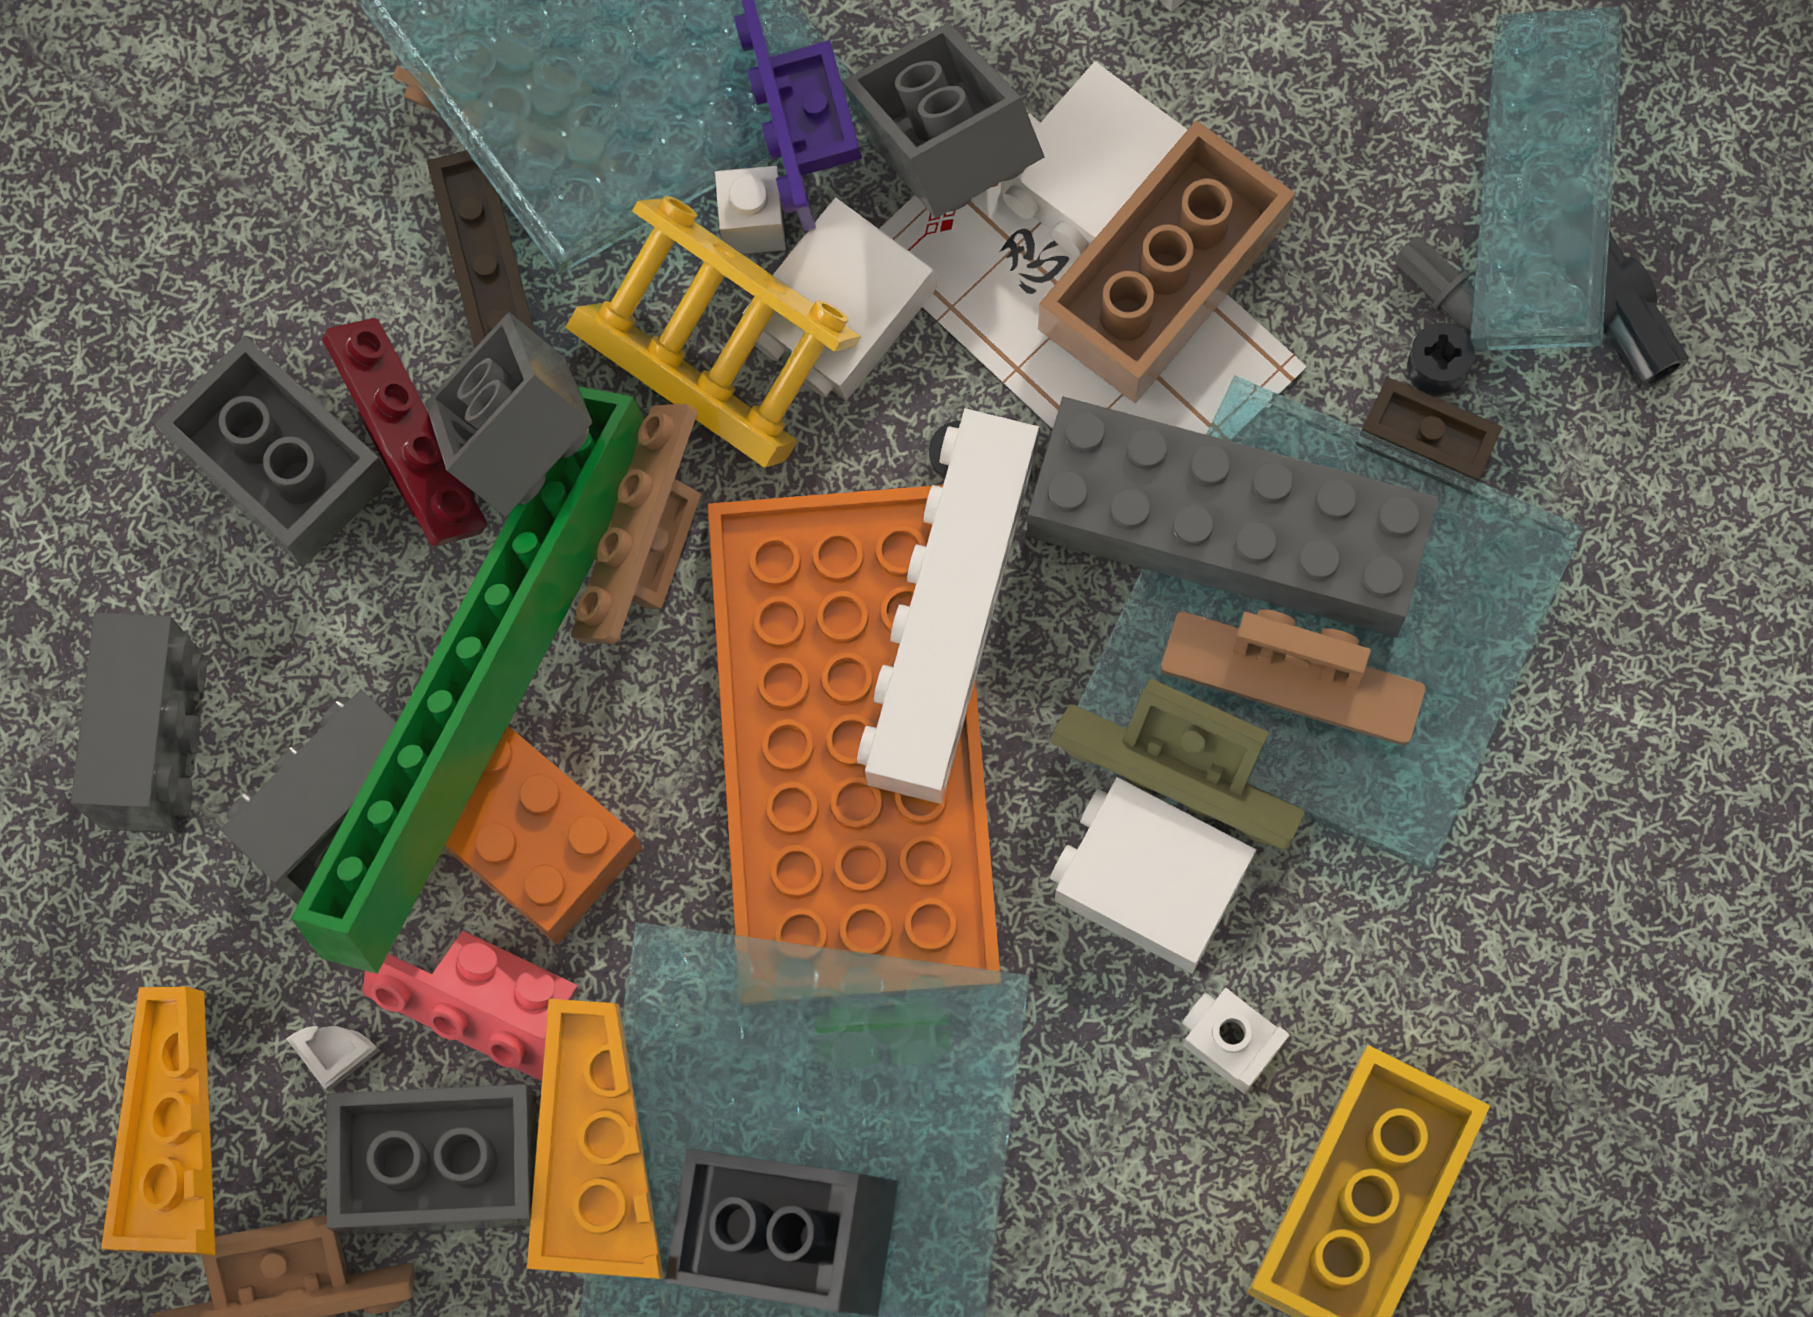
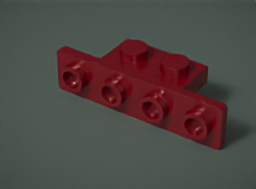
[322,318,487,547]

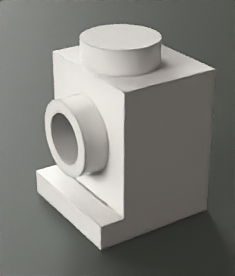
[1182,987,1290,1094]

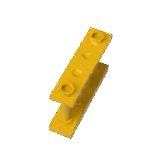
[565,196,861,468]

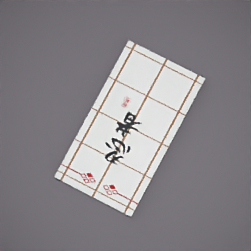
[879,110,1307,441]

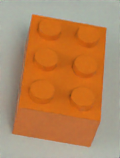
[444,726,642,945]

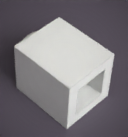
[715,166,786,254]

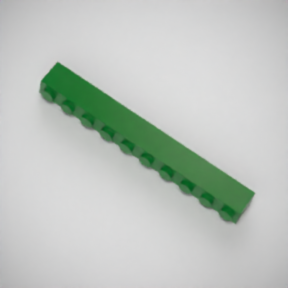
[290,387,644,974]

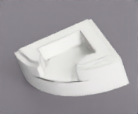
[286,1026,380,1092]

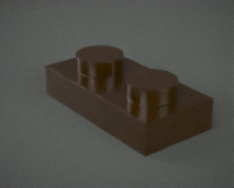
[1359,377,1503,489]

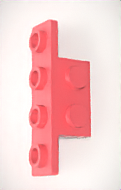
[362,930,578,1081]

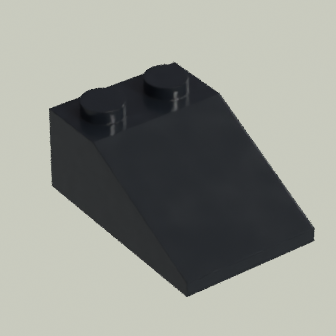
[665,1148,899,1317]

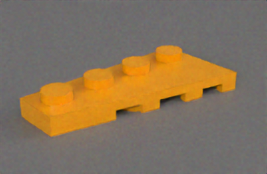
[101,986,216,1256]
[527,999,664,1279]

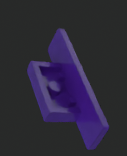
[734,0,862,231]

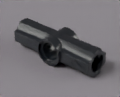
[1543,203,1689,389]

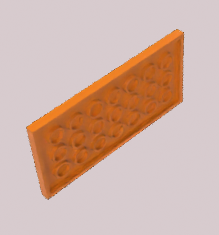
[708,485,1001,1008]

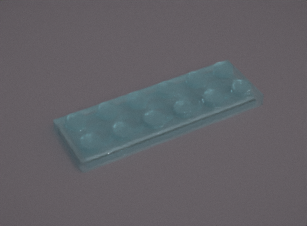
[1470,6,1623,351]

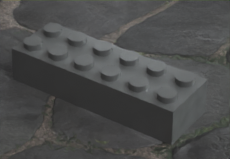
[1027,396,1438,637]

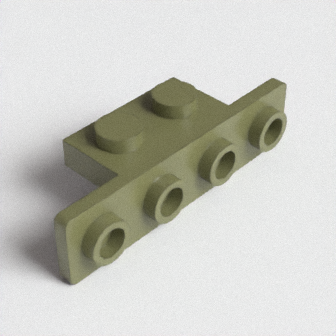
[1050,678,1305,850]

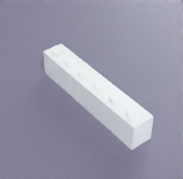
[857,408,1039,804]

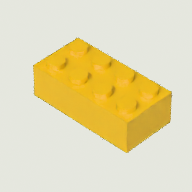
[1246,1045,1490,1317]

